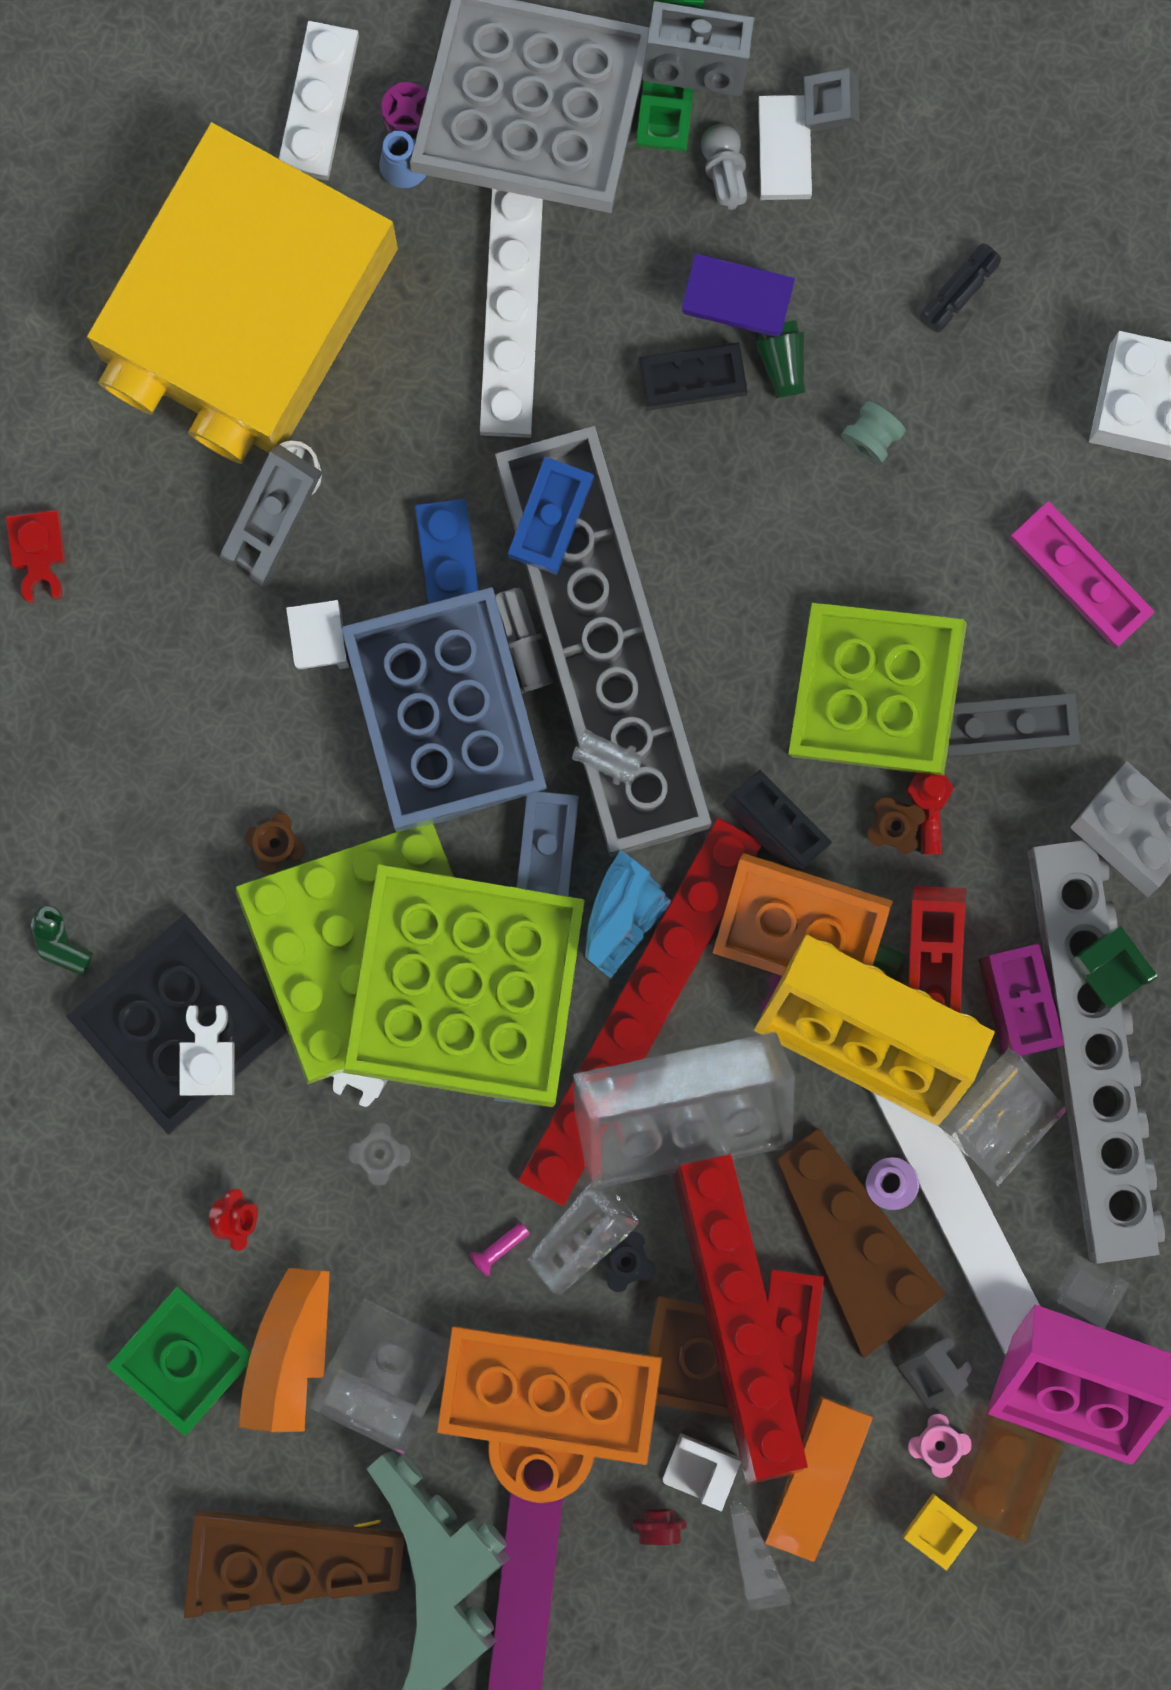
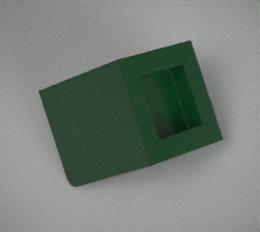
[1070,926,1158,1008]

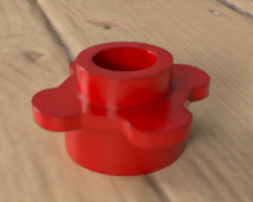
[209,1188,258,1251]

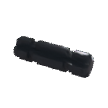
[920,243,1002,333]

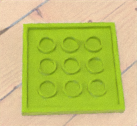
[235,824,454,1085]
[343,864,585,1107]

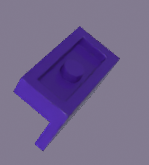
[681,254,795,337]

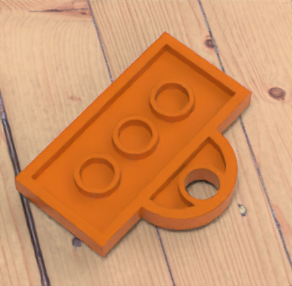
[437,1326,662,1503]

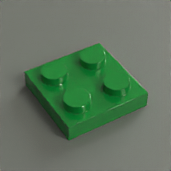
[107,1286,252,1436]

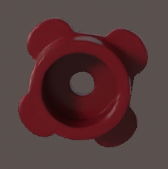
[633,1509,686,1545]

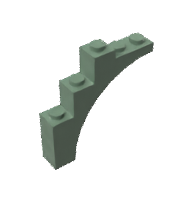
[367,1451,510,1690]

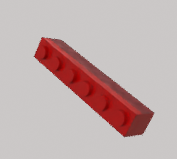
[672,1154,808,1485]

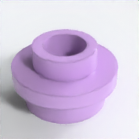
[866,1157,919,1210]

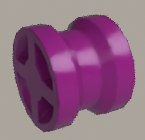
[381,82,428,141]

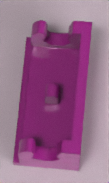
[979,944,1065,1060]

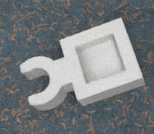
[180,1005,234,1096]

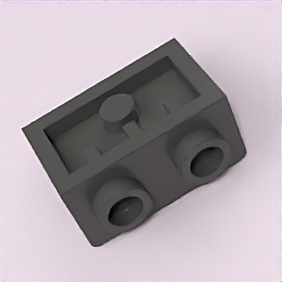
[642,1,754,96]

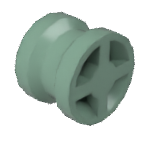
[841,401,906,465]

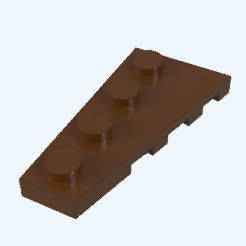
[776,1128,946,1359]
[184,1510,405,1618]

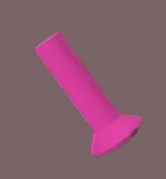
[470,1222,530,1276]

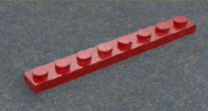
[518,818,762,1207]

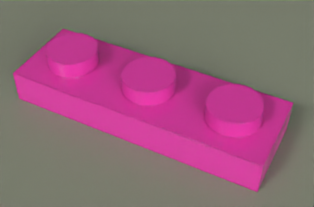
[1009,501,1155,649]

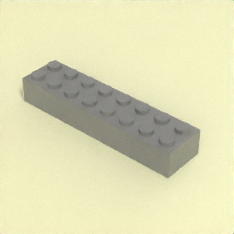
[495,426,712,858]

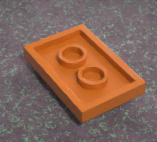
[713,853,893,976]

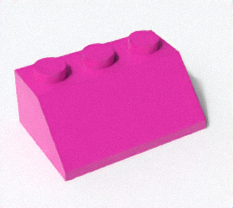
[988,1304,1171,1465]

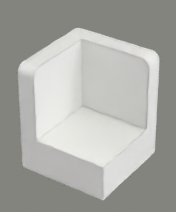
[286,600,350,669]
[663,1433,741,1511]

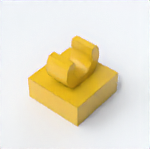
[902,1494,978,1571]

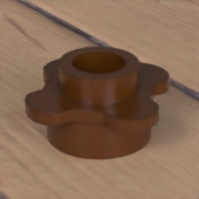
[868,796,925,854]
[244,813,305,874]

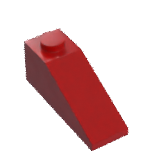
[909,886,966,1013]

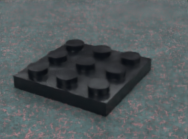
[66,914,288,1135]

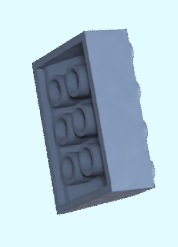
[341,587,547,832]

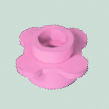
[908,1414,972,1478]

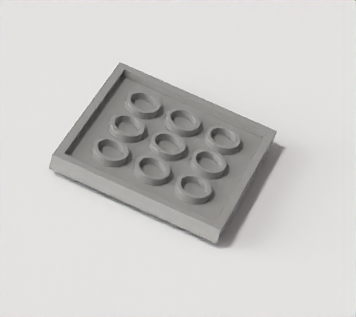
[410,0,650,213]

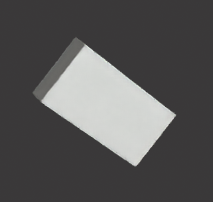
[758,95,812,200]

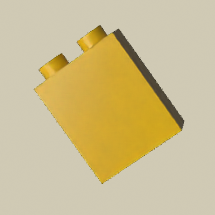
[87,122,398,464]

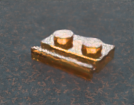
[954,1416,1064,1544]

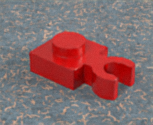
[6,510,66,604]

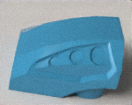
[585,850,671,979]

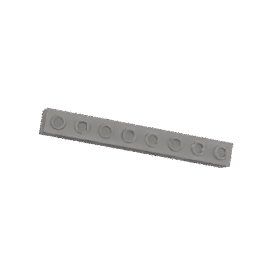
[1027,840,1165,1264]

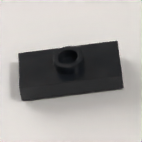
[638,342,748,411]
[722,770,832,872]

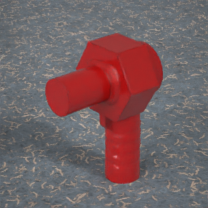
[905,772,954,855]

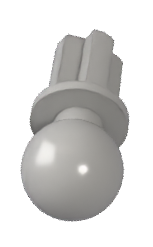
[701,124,747,210]

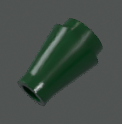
[755,320,806,399]

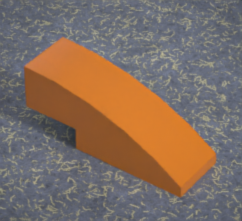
[238,1268,330,1433]
[764,1395,873,1562]

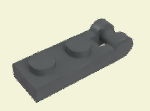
[219,444,323,587]

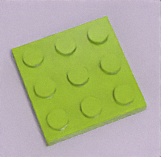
[788,603,967,776]

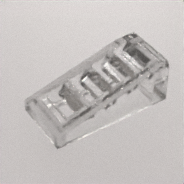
[526,1182,640,1296]
[727,1498,791,1611]

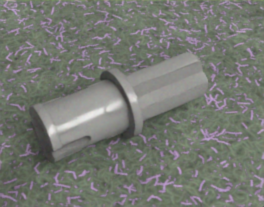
[495,588,554,693]

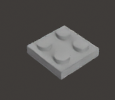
[1070,761,1171,897]

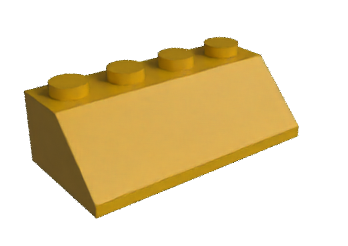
[754,934,995,1126]

